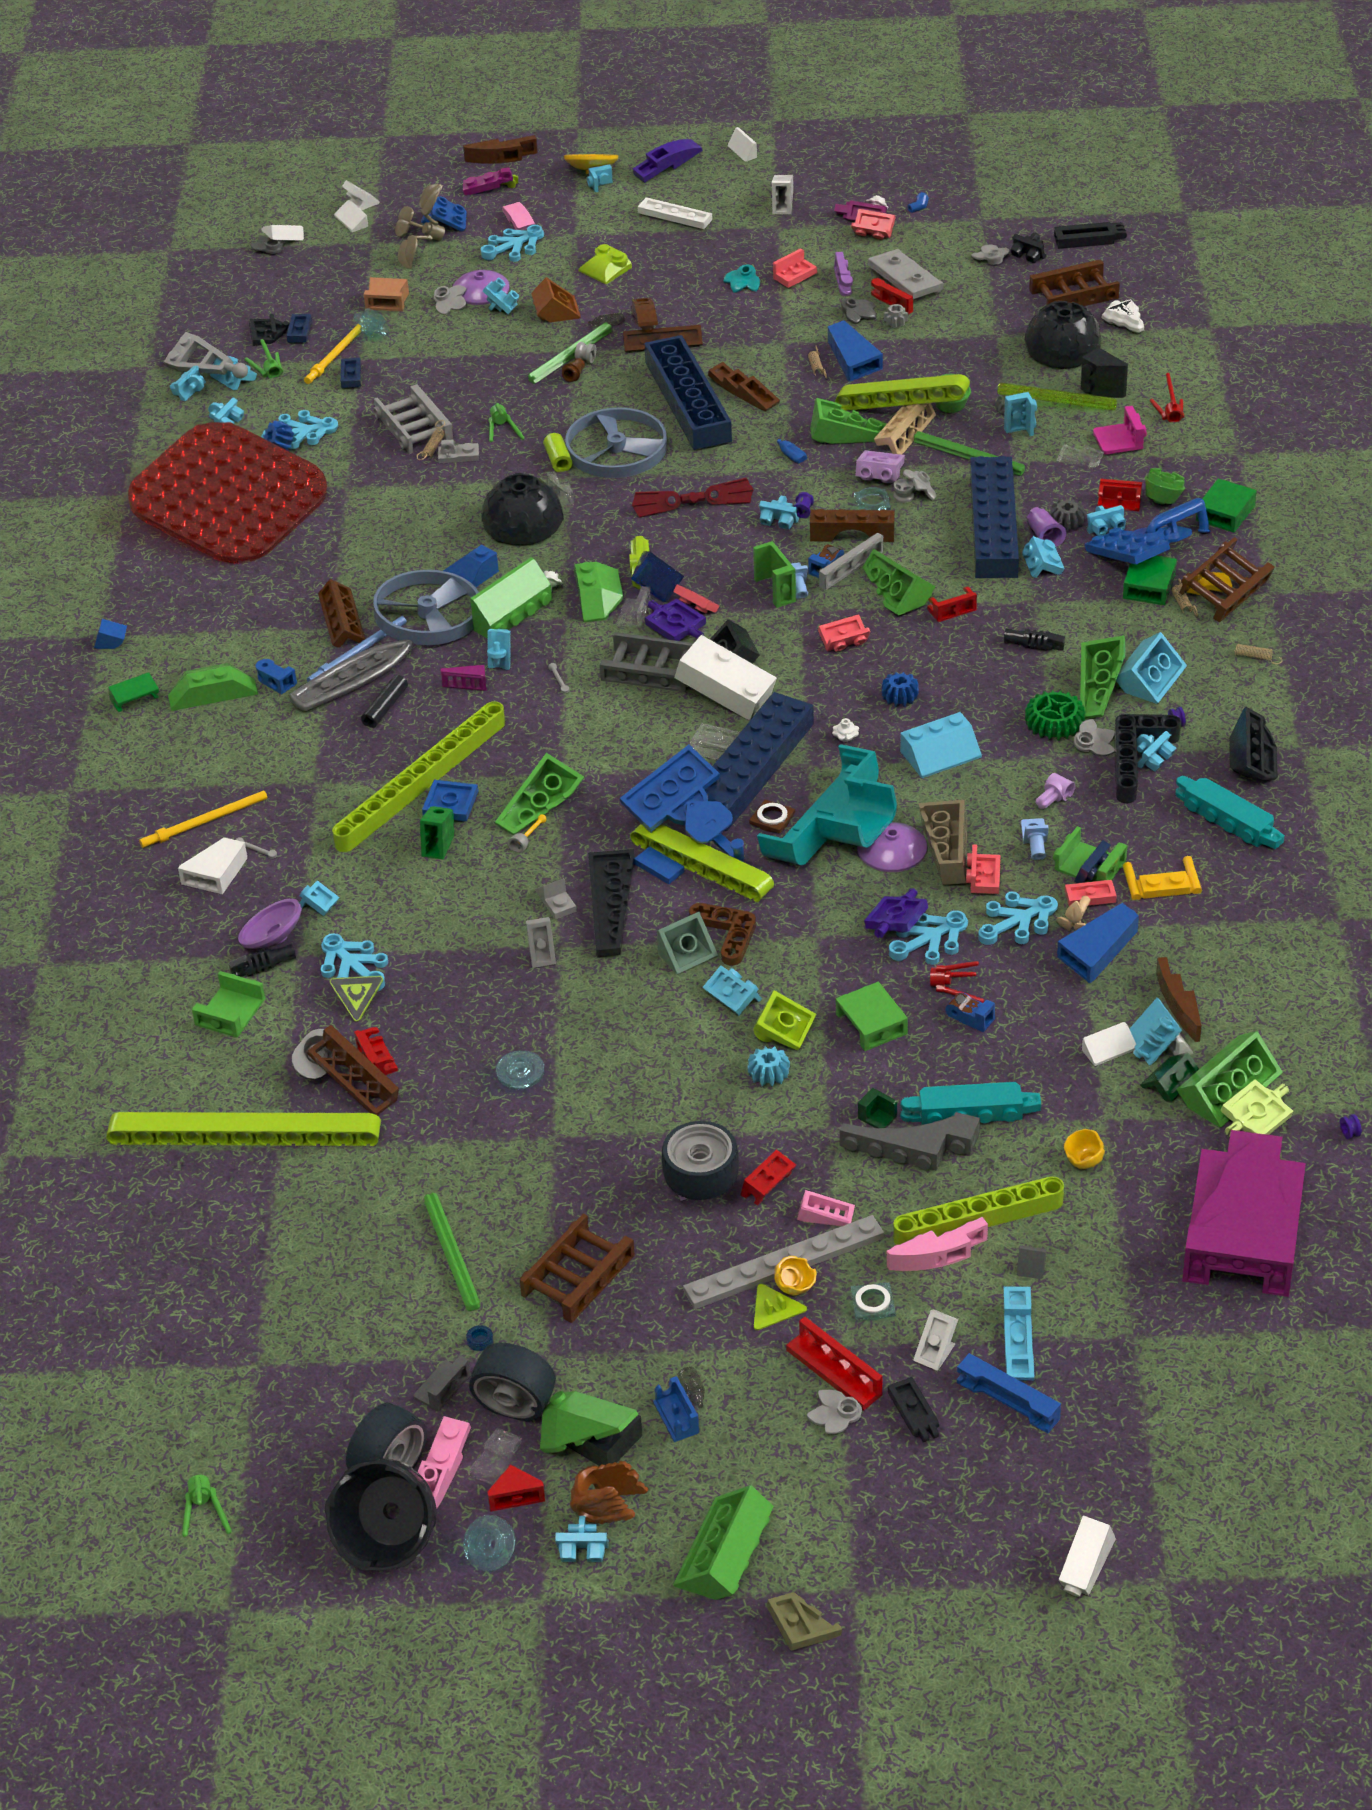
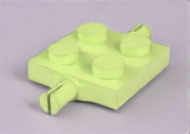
[1221,1079,1293,1137]

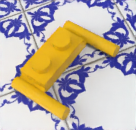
[1122,856,1202,900]

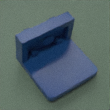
[421,196,467,231]

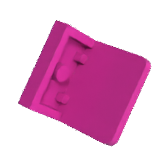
[1093,406,1147,454]

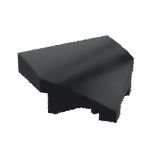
[249,313,290,346]

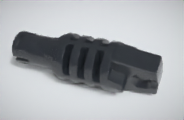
[1004,628,1065,651]
[229,944,296,977]

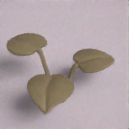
[395,184,445,269]

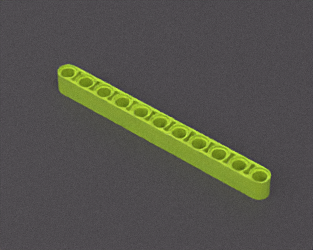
[332,702,505,852]
[106,1112,381,1146]

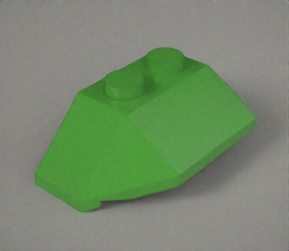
[574,562,623,622]
[168,663,258,711]

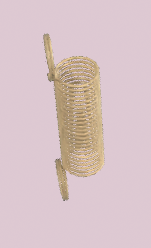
[808,346,827,379]
[417,420,445,460]
[1172,578,1198,617]
[1235,644,1282,664]

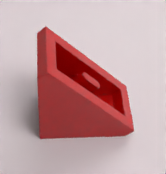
[488,1464,545,1512]

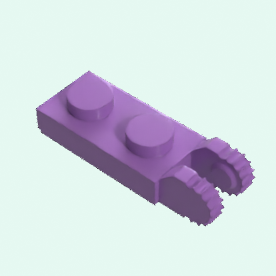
[834,252,853,297]

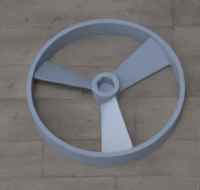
[565,408,667,478]
[373,570,479,645]

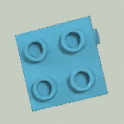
[1130,998,1182,1065]

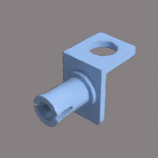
[792,562,808,599]
[1021,818,1049,860]

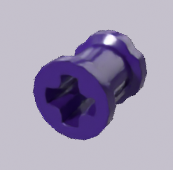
[793,492,814,519]

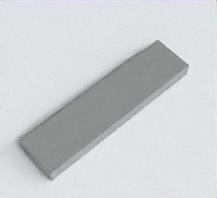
[819,533,883,590]

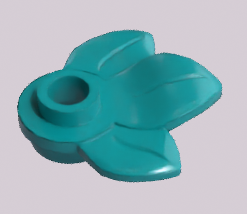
[723,264,760,293]

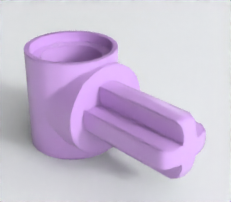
[1036,773,1075,809]

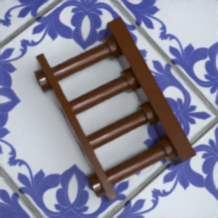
[1029,259,1120,306]
[1179,537,1275,622]
[520,1213,635,1323]

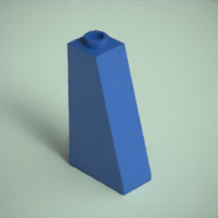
[828,320,883,382]
[1057,903,1139,983]

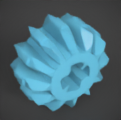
[748,1046,790,1087]

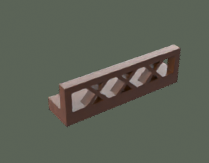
[622,325,703,352]
[318,579,365,648]
[307,1025,399,1115]

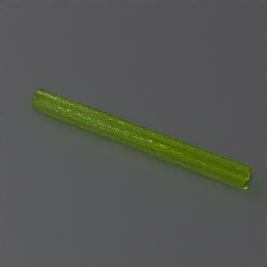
[997,383,1117,410]

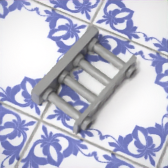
[373,384,453,454]

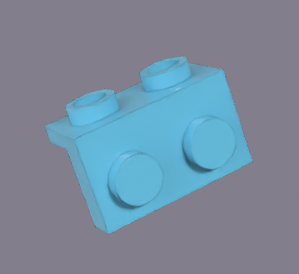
[210,356,257,390]
[1004,392,1037,436]
[1022,536,1064,578]

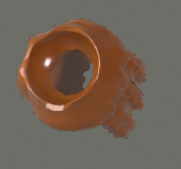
[570,1461,648,1524]

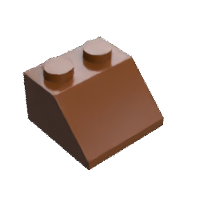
[531,277,581,323]

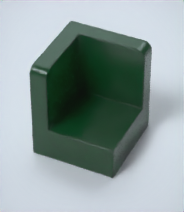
[858,1088,897,1128]

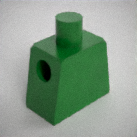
[420,806,454,860]

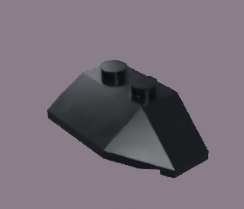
[1229,707,1278,780]

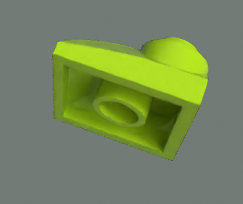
[578,244,632,284]
[753,990,816,1050]

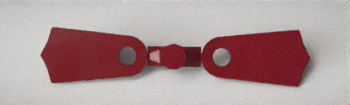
[632,478,754,518]

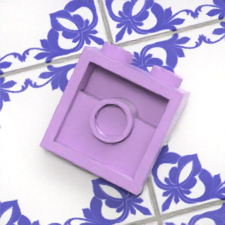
[855,450,905,483]

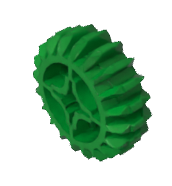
[1025,690,1086,741]

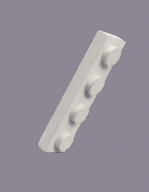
[638,198,712,229]

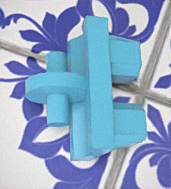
[482,278,519,314]
[170,366,206,401]
[208,398,244,433]
[759,495,799,530]
[1086,505,1126,536]
[487,629,510,670]
[1136,731,1176,772]
[555,1516,609,1562]

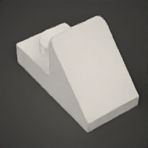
[342,180,380,210]
[913,1310,958,1371]

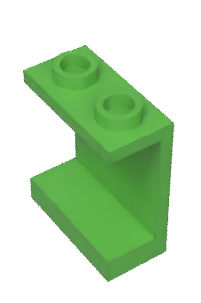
[753,541,796,608]
[1053,826,1127,882]
[192,971,265,1038]
[836,982,908,1051]

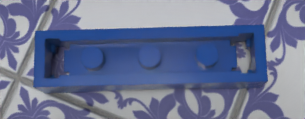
[956,1353,1061,1434]

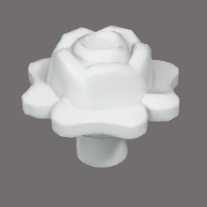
[866,195,888,209]
[544,571,562,592]
[832,718,859,742]

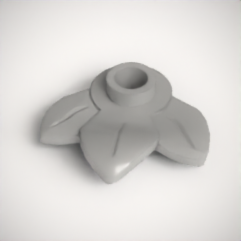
[971,245,1010,265]
[434,285,467,315]
[903,469,936,501]
[1073,719,1115,756]
[807,1390,862,1434]

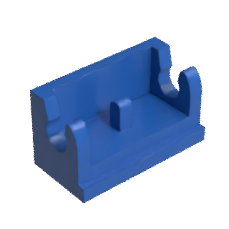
[653,1376,699,1442]

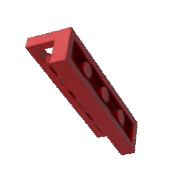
[786,1317,883,1411]

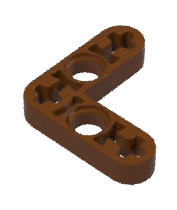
[689,903,756,966]

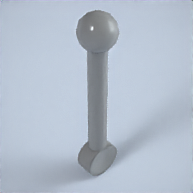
[548,663,570,693]
[236,837,277,859]

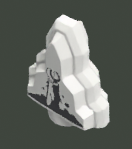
[1102,299,1144,334]

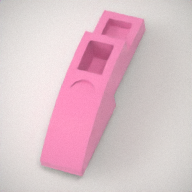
[887,1217,988,1271]
[418,1416,471,1509]

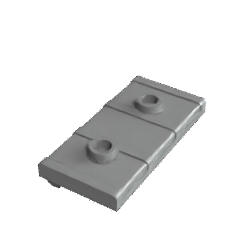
[868,249,944,299]

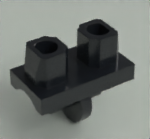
[1010,232,1047,264]

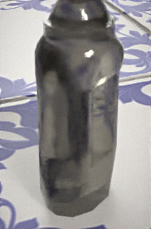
[588,313,625,327]
[678,1367,705,1408]

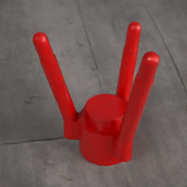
[1150,373,1185,422]
[930,961,984,1003]

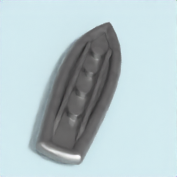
[289,640,414,711]

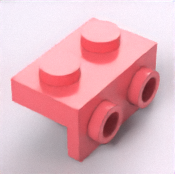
[851,209,896,240]
[773,249,817,288]
[818,614,870,652]
[966,845,1000,894]

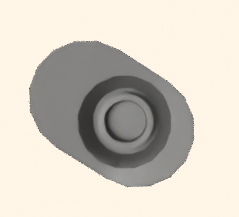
[292,1029,337,1079]

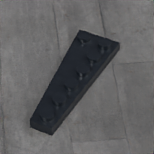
[588,849,635,957]

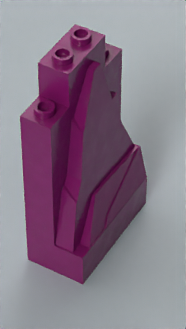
[1182,1130,1306,1297]

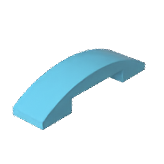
[1004,1287,1034,1380]

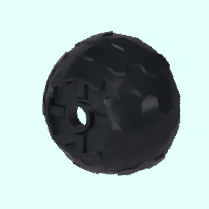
[1024,301,1101,369]
[481,473,564,545]
[324,1458,437,1571]

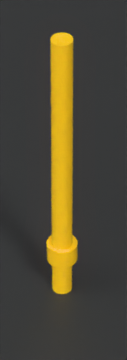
[304,318,370,384]
[139,791,267,848]

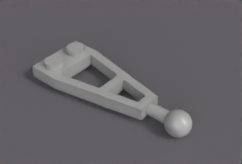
[163,332,248,378]

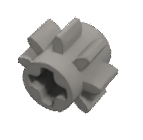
[884,304,908,328]

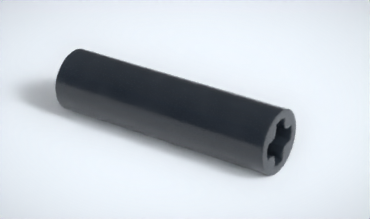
[361,675,408,728]

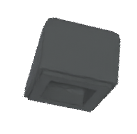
[1017,1245,1046,1279]

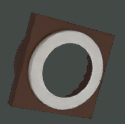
[749,799,795,833]

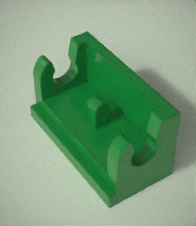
[108,672,159,712]

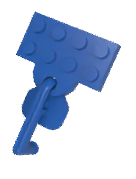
[1085,498,1210,564]
[620,744,744,862]

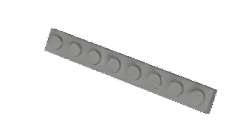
[683,1215,884,1310]

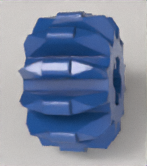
[262,421,294,456]
[882,671,919,707]

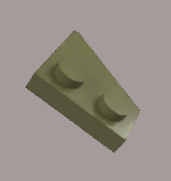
[766,1592,842,1651]

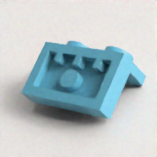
[702,966,762,1015]

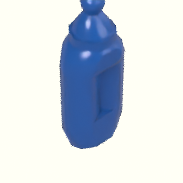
[777,439,807,464]

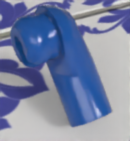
[907,192,929,213]

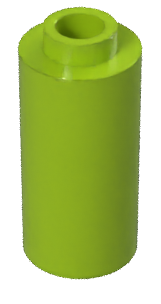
[543,433,572,472]

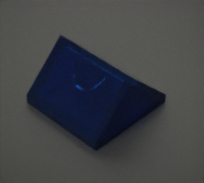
[631,551,684,602]

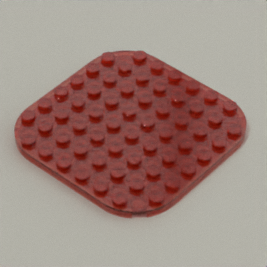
[128,422,327,564]

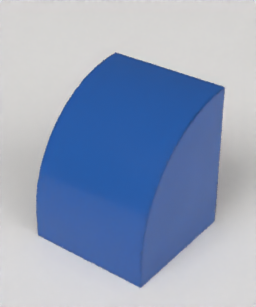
[94,619,127,649]

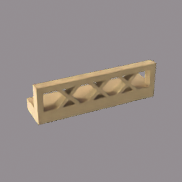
[874,403,936,455]

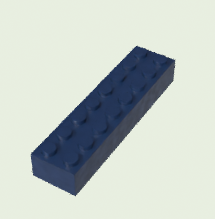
[644,335,732,450]
[970,456,1019,578]
[705,692,814,831]

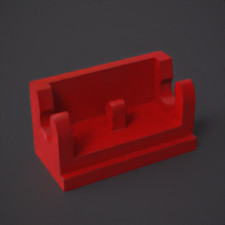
[1097,479,1142,511]
[927,586,977,622]
[354,1027,398,1075]
[740,1149,796,1205]

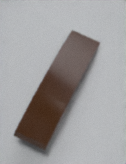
[708,362,780,412]
[1156,957,1202,1042]

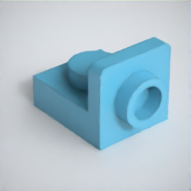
[587,164,613,192]
[299,881,339,916]

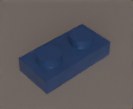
[287,314,312,342]
[340,358,361,388]
[1074,840,1111,883]

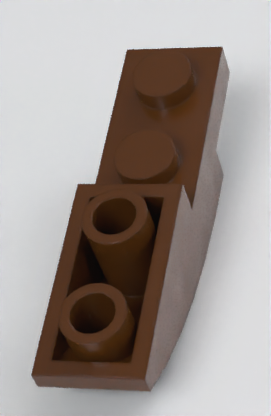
[463,135,538,164]
[631,297,658,330]

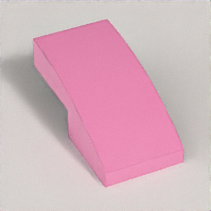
[502,202,535,230]

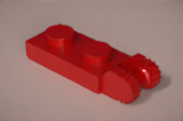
[871,278,913,315]

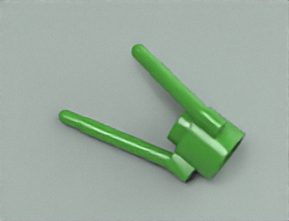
[245,339,283,379]
[488,403,525,442]
[182,1475,232,1537]

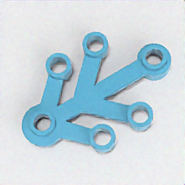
[481,225,544,262]
[261,410,338,449]
[978,892,1058,945]
[889,911,968,965]
[321,933,388,991]

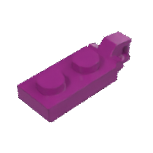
[463,167,513,195]
[834,200,887,221]

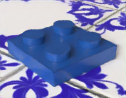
[422,780,478,821]

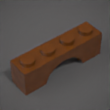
[810,509,895,542]

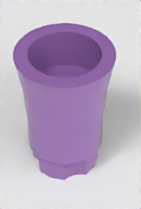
[1027,507,1066,547]

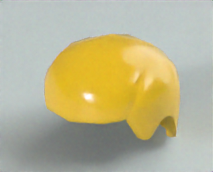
[1064,1129,1105,1169]
[774,1256,817,1296]

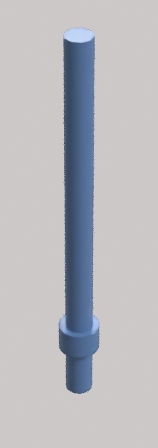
[307,616,407,682]

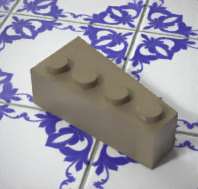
[918,800,967,885]

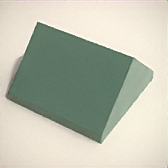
[657,912,718,974]

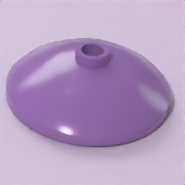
[453,270,510,305]
[857,822,927,872]
[238,899,302,949]

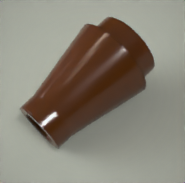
[562,358,585,382]

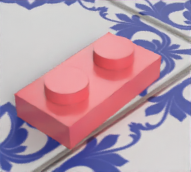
[673,584,720,613]
[1065,880,1117,906]

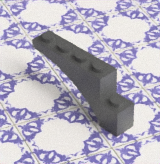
[840,1112,980,1171]

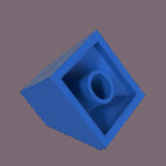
[443,545,499,588]

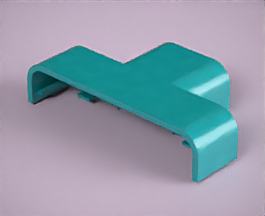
[757,744,897,865]

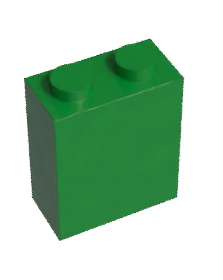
[1196,478,1257,533]
[1123,555,1177,606]

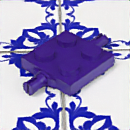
[645,598,706,641]
[864,888,928,938]

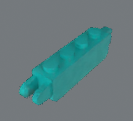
[1175,776,1285,849]
[900,1082,1041,1125]

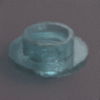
[353,308,389,336]
[496,1051,545,1089]
[463,1515,516,1572]

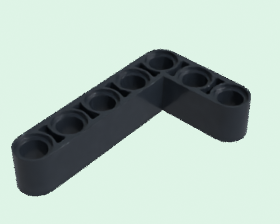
[1114,714,1181,804]

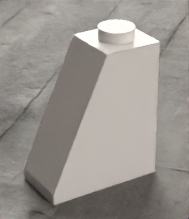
[772,175,793,214]
[178,838,247,894]
[1059,1516,1116,1597]

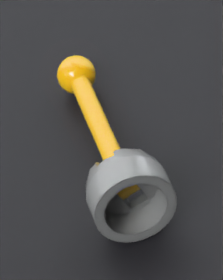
[508,814,547,853]

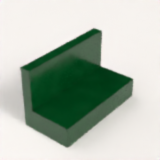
[1140,1052,1199,1102]

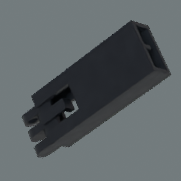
[1054,222,1127,249]

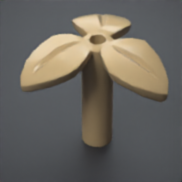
[1056,896,1091,931]

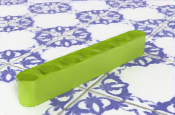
[835,374,970,411]
[630,824,774,902]
[893,1176,1064,1245]

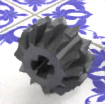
[1049,498,1085,531]

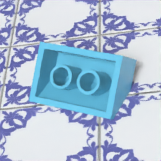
[1116,632,1187,704]
[900,712,982,778]

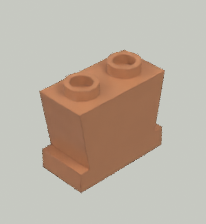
[364,277,409,311]

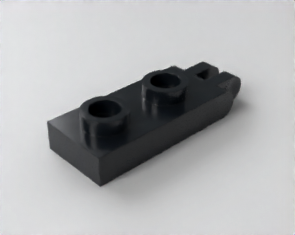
[888,1377,939,1442]

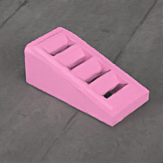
[797,1190,855,1226]

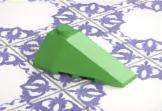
[810,398,886,444]
[863,549,936,615]
[1080,635,1125,719]
[495,753,584,835]
[540,1391,638,1453]

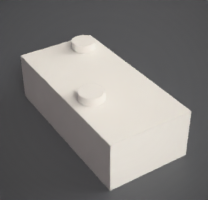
[674,635,777,720]

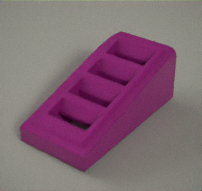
[441,665,487,691]

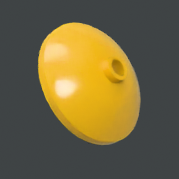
[564,154,618,174]

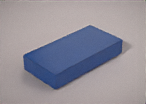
[634,846,684,884]

